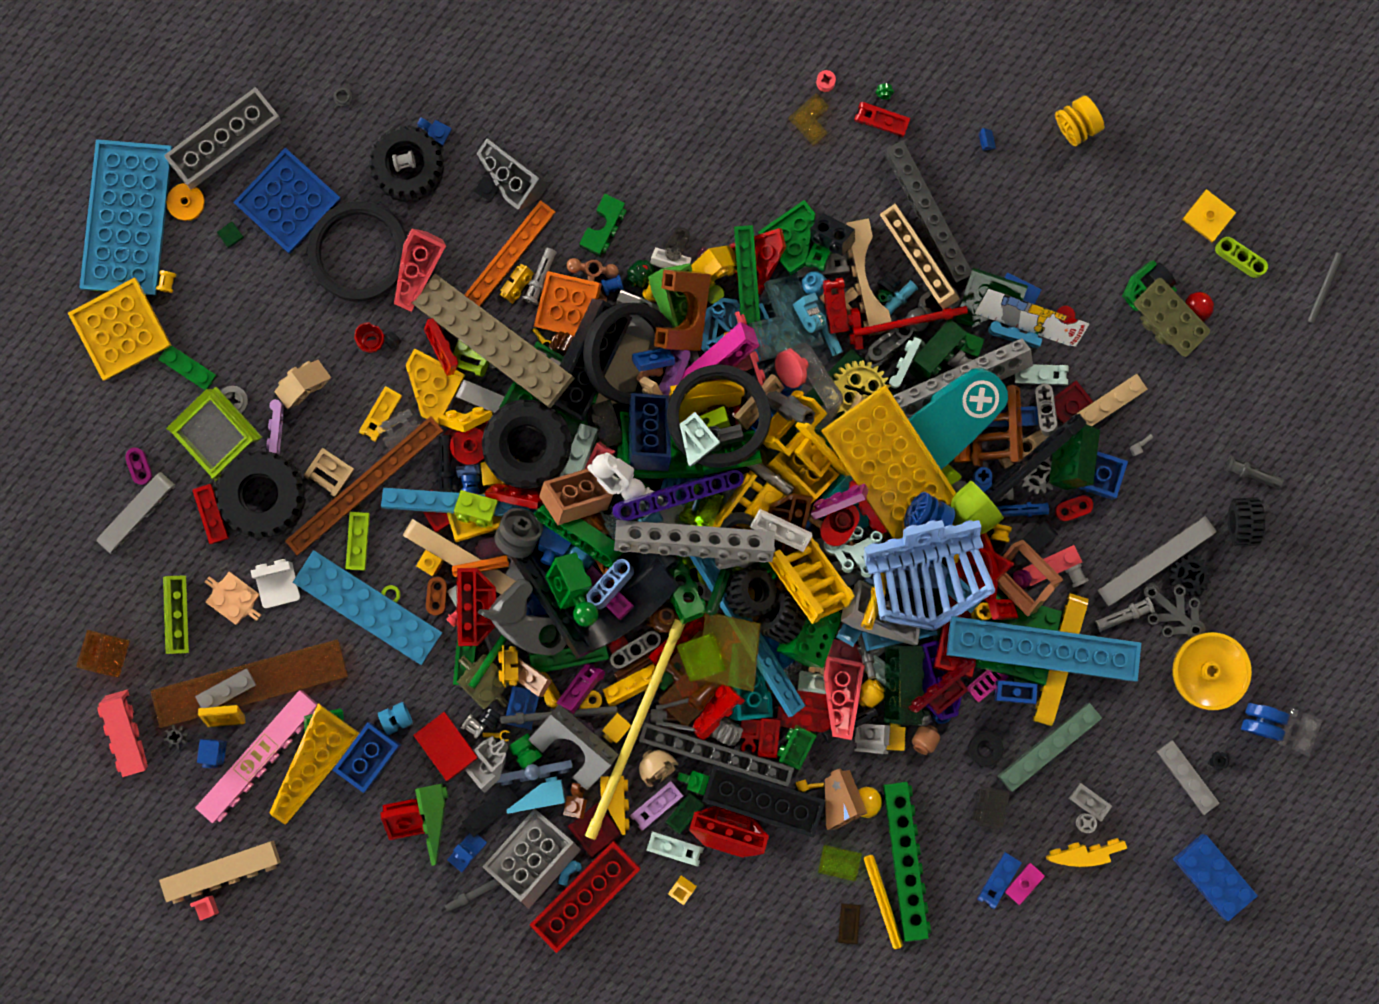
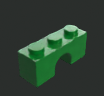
[579,193,627,257]

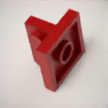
[380,798,425,840]

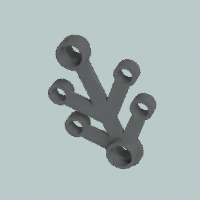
[1144,582,1206,638]

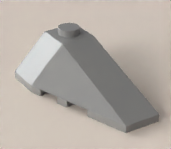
[841,580,920,646]

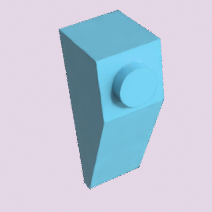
[507,776,566,814]

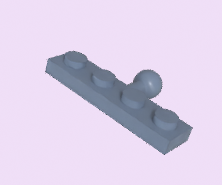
[496,760,573,786]

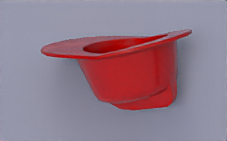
[820,505,860,546]

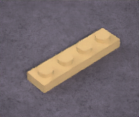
[1075,374,1148,426]

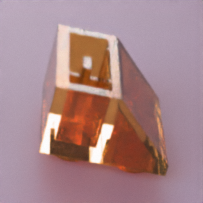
[76,630,130,678]

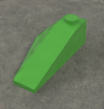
[648,263,692,328]
[415,783,448,865]

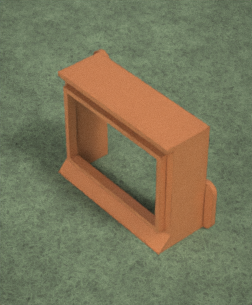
[998,540,1063,617]

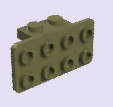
[1134,278,1210,357]

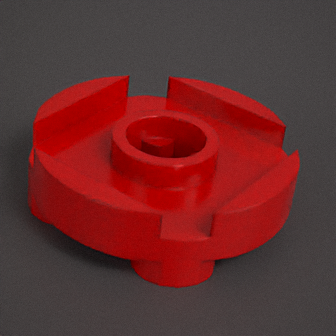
[450,427,485,465]

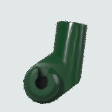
[875,289,893,303]

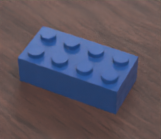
[1173,834,1258,921]

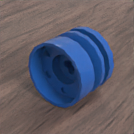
[904,492,955,528]

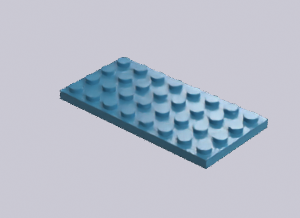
[79,139,173,296]

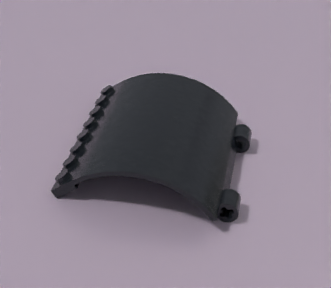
[510,473,680,659]

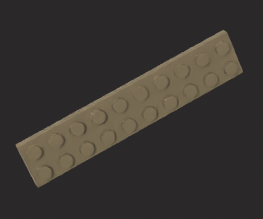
[411,274,574,408]

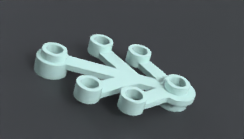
[824,526,882,578]

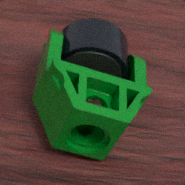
[1122,260,1177,311]

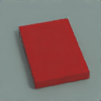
[413,712,478,782]

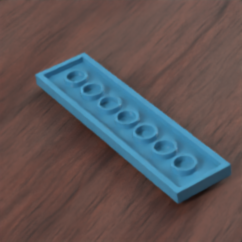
[292,550,443,665]

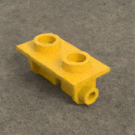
[499,264,534,304]
[498,645,519,688]

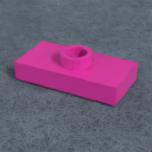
[1005,863,1045,905]

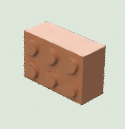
[539,469,613,525]

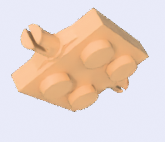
[205,572,262,625]

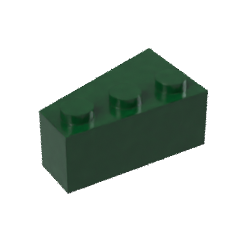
[909,319,967,383]

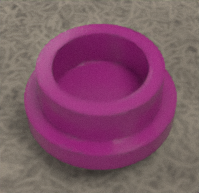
[1013,570,1032,589]

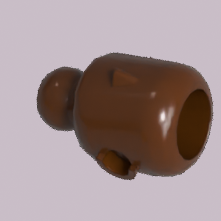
[646,603,680,634]

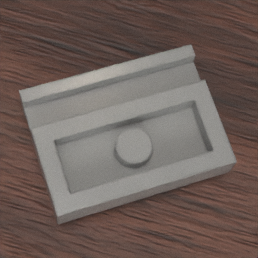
[854,724,890,754]

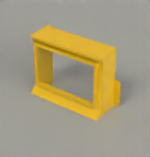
[763,390,827,456]

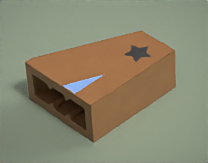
[825,769,867,830]

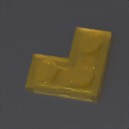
[788,93,829,146]

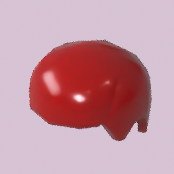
[1185,292,1214,321]
[354,322,384,353]

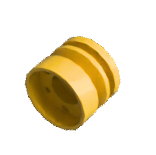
[1055,95,1105,146]

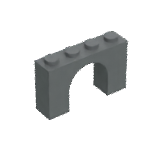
[528,704,619,790]

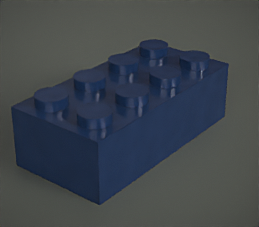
[629,393,671,471]

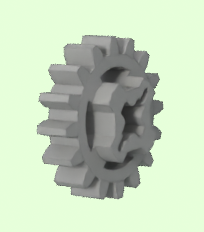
[1021,456,1053,495]

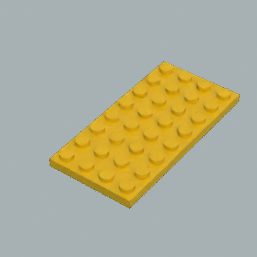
[821,385,956,539]

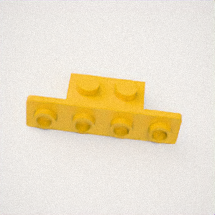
[794,422,850,478]

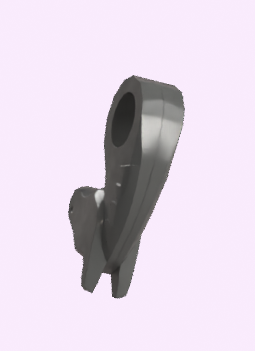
[478,579,567,655]

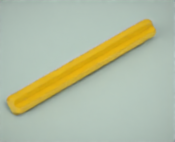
[864,855,903,949]

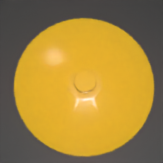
[1172,632,1252,710]

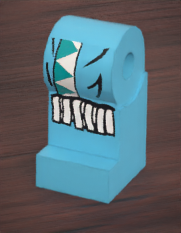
[792,293,826,333]

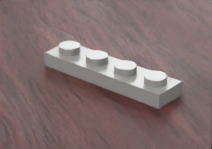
[1156,740,1219,815]

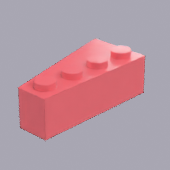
[97,689,148,777]

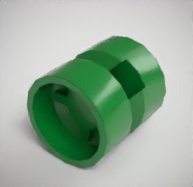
[508,733,543,770]

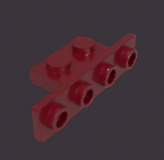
[908,659,976,715]

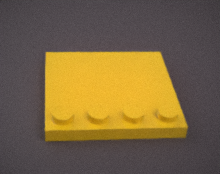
[68,277,172,381]

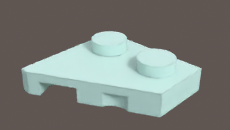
[680,412,720,467]

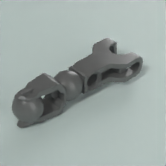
[865,286,962,368]

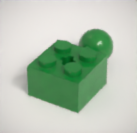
[545,553,598,627]

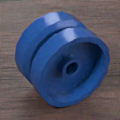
[1241,703,1290,741]

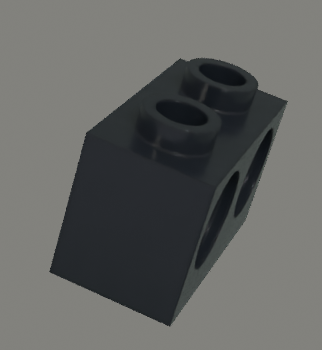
[810,213,855,256]

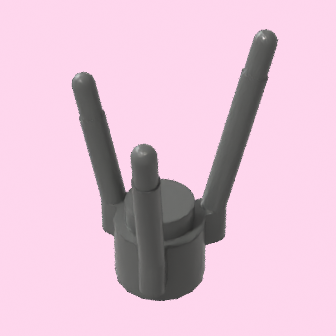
[651,698,695,731]

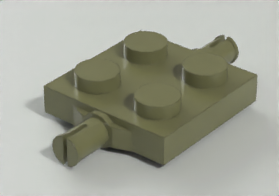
[457,654,509,709]

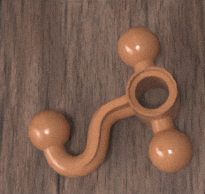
[567,258,619,302]

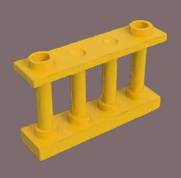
[706,470,785,530]
[768,538,855,624]

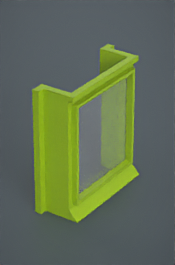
[166,387,262,481]

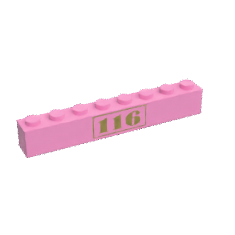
[195,690,318,823]

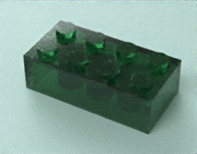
[884,645,924,725]

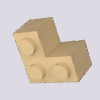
[274,360,331,410]

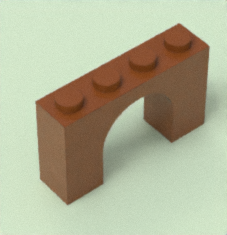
[654,269,711,351]

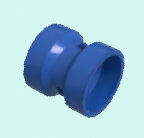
[461,475,480,494]

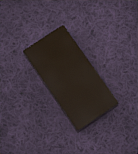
[838,903,861,945]

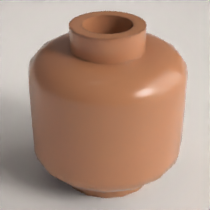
[912,725,940,755]

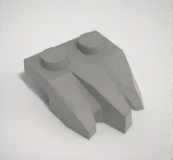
[464,736,508,793]

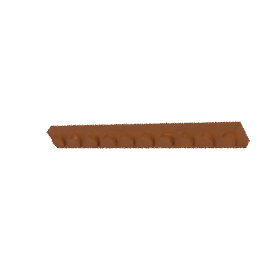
[285,416,444,556]

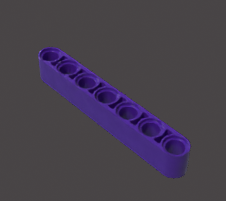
[613,470,744,521]

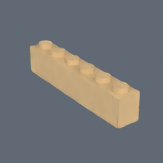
[880,204,960,309]
[159,841,281,904]

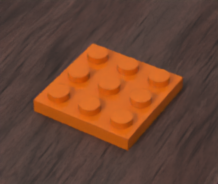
[534,271,602,335]

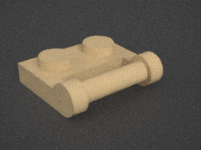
[304,448,355,498]

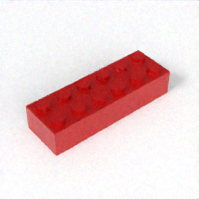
[529,840,641,953]

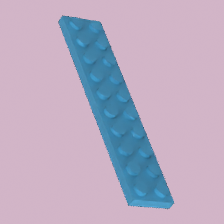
[946,616,1141,682]

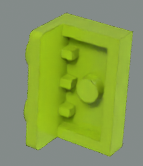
[454,490,498,528]

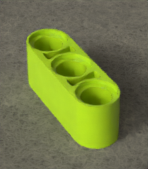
[1215,237,1268,278]

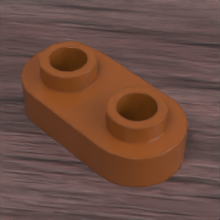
[426,577,447,616]

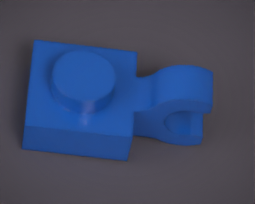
[417,117,452,146]

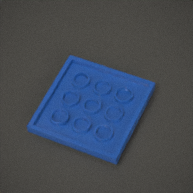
[233,148,341,254]

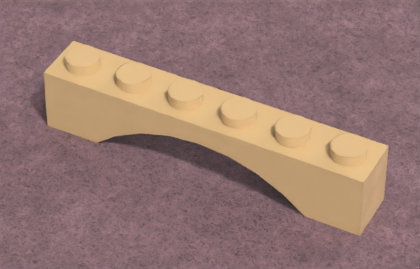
[846,218,891,336]

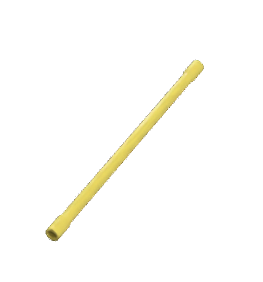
[585,619,685,840]

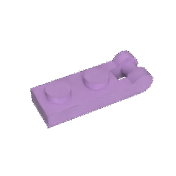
[266,399,284,455]
[630,781,683,831]

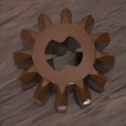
[549,331,574,356]

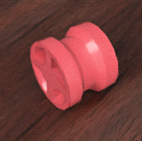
[816,70,836,92]

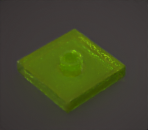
[677,633,726,682]

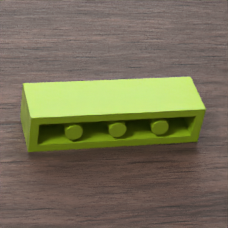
[163,576,189,654]

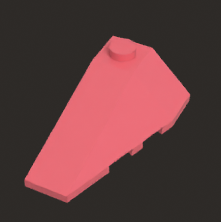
[394,228,446,312]
[823,656,865,740]

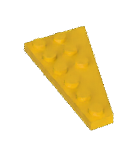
[269,703,359,825]

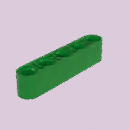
[535,503,624,567]

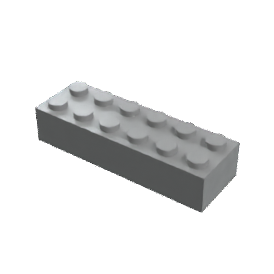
[164,87,281,190]

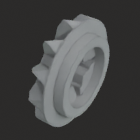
[221,386,248,413]

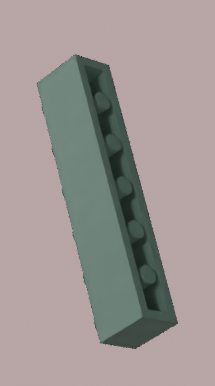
[997,703,1102,792]

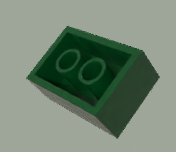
[1049,424,1100,490]

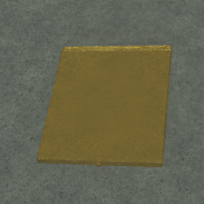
[699,612,761,692]

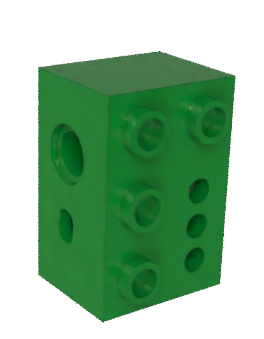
[776,611,842,668]

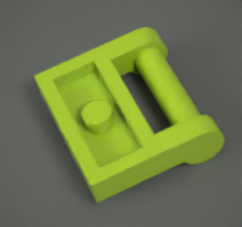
[453,339,489,377]

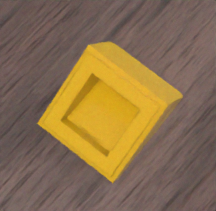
[668,875,697,905]

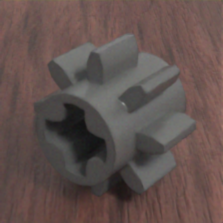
[164,725,190,749]

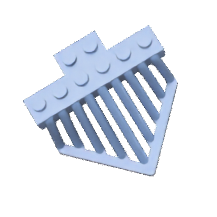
[864,520,995,631]

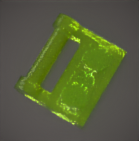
[679,484,724,527]

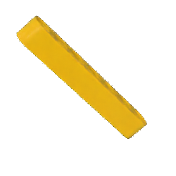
[1033,593,1089,726]

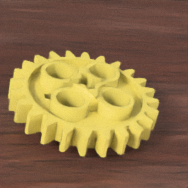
[829,360,891,415]

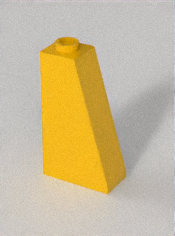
[669,379,744,424]

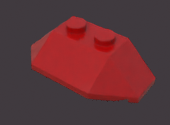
[456,568,496,646]
[689,806,769,858]

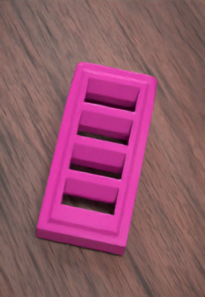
[967,670,1008,703]

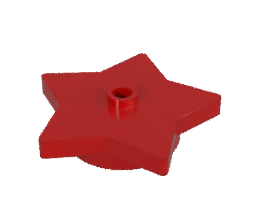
[955,532,1014,602]

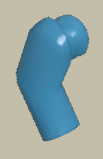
[558,861,582,886]

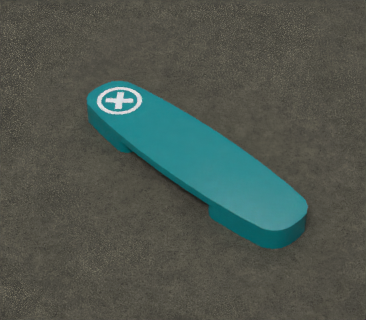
[816,368,1008,533]

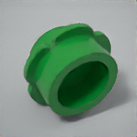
[876,83,894,100]

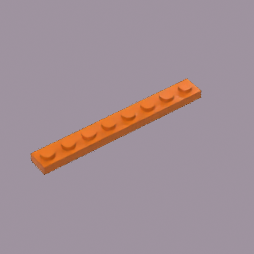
[464,200,556,307]

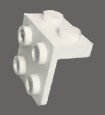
[251,559,300,608]

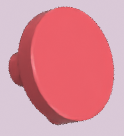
[775,348,809,388]

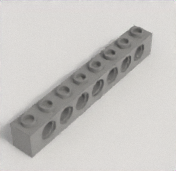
[893,338,1033,419]
[614,520,775,563]

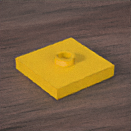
[1182,189,1236,242]
[198,705,246,727]

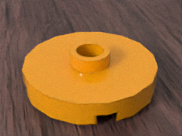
[166,183,205,221]

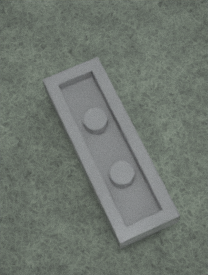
[195,668,257,708]

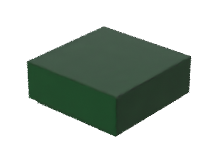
[217,222,244,248]

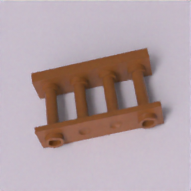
[971,385,1024,468]

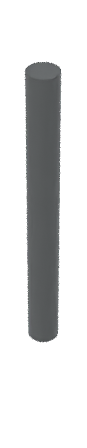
[1307,252,1343,324]

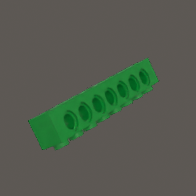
[637,478,707,625]
[883,781,931,942]

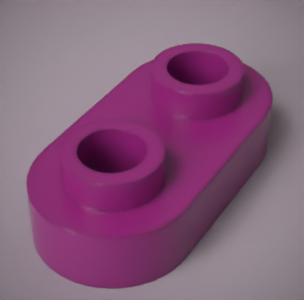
[125,448,152,485]

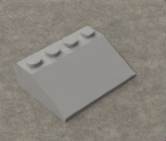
[483,809,581,909]

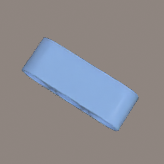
[587,559,634,609]

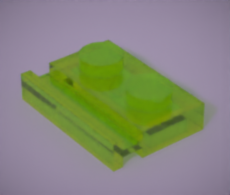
[818,845,862,881]

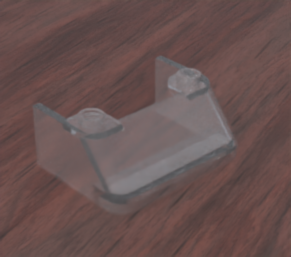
[763,343,843,434]

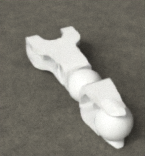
[587,452,689,542]

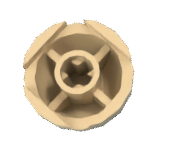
[639,750,678,787]

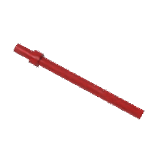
[853,306,968,337]

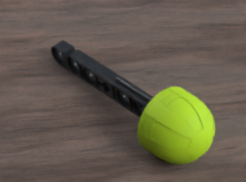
[951,414,1086,535]

